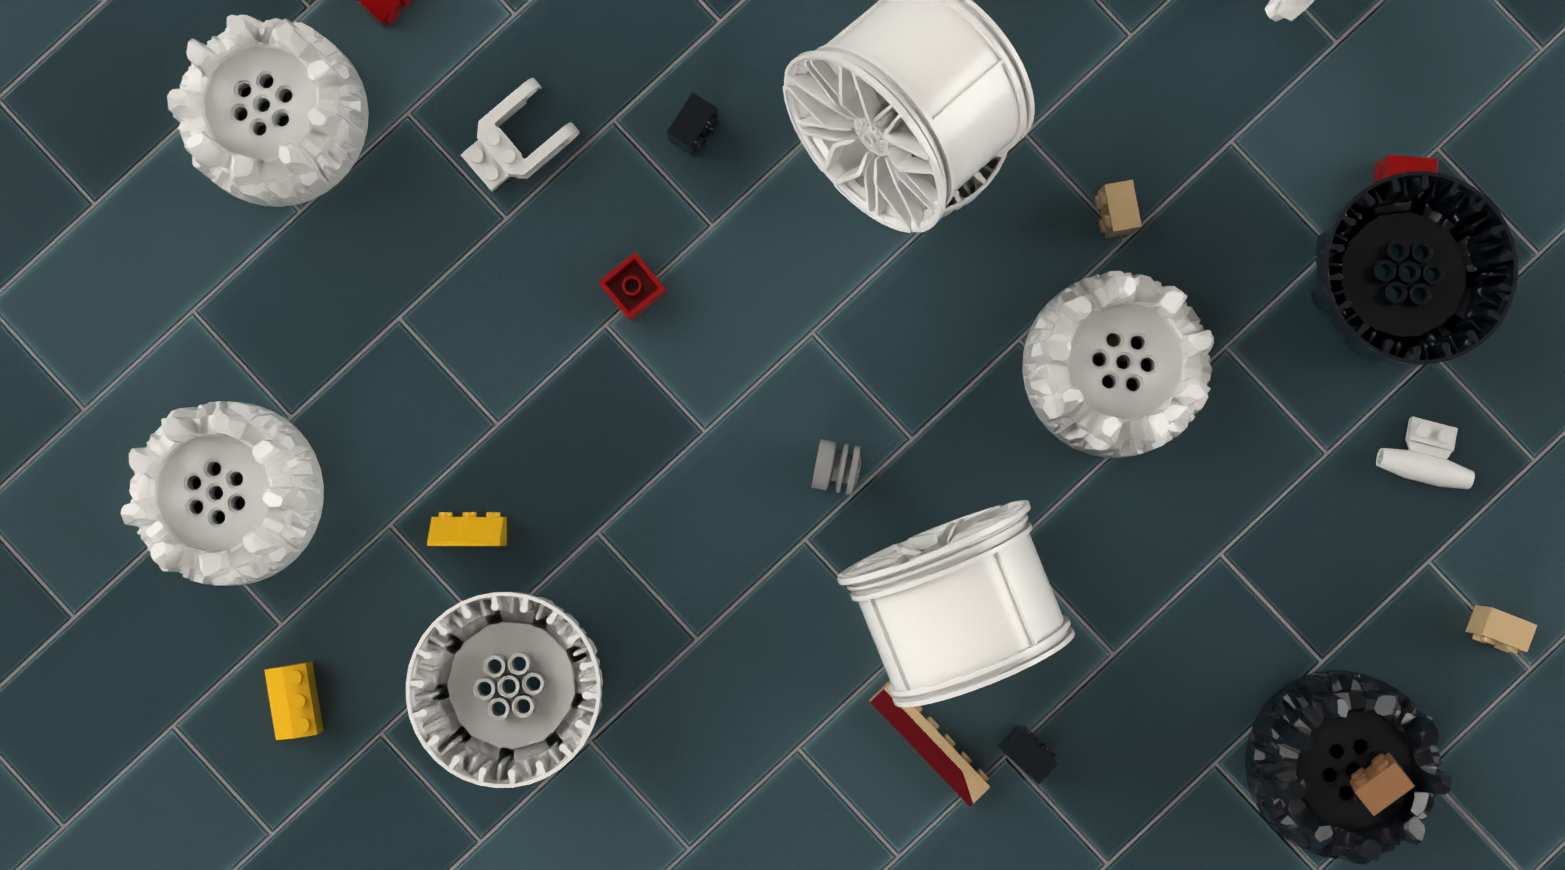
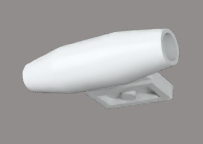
[1376,417,1475,489]

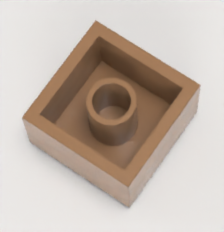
[1349,752,1415,816]

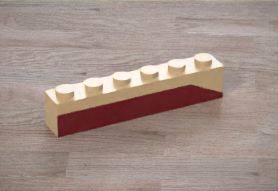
[869,680,990,807]

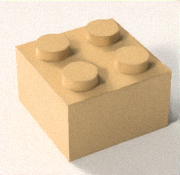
[1095,179,1142,238]
[1465,605,1537,654]

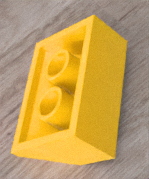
[427,512,507,546]
[264,661,324,740]

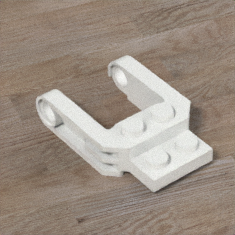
[461,78,580,192]

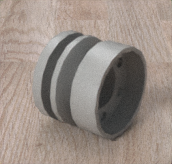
[811,439,862,495]

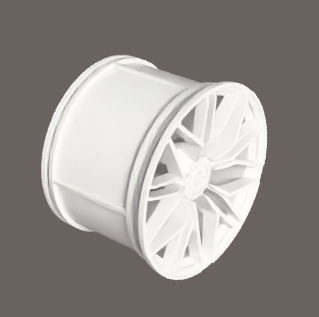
[783,0,1035,233]
[837,500,1075,707]

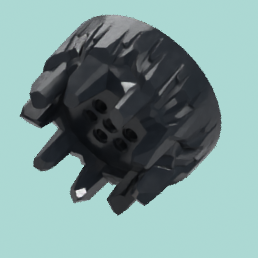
[1311,171,1518,367]
[1245,670,1452,865]

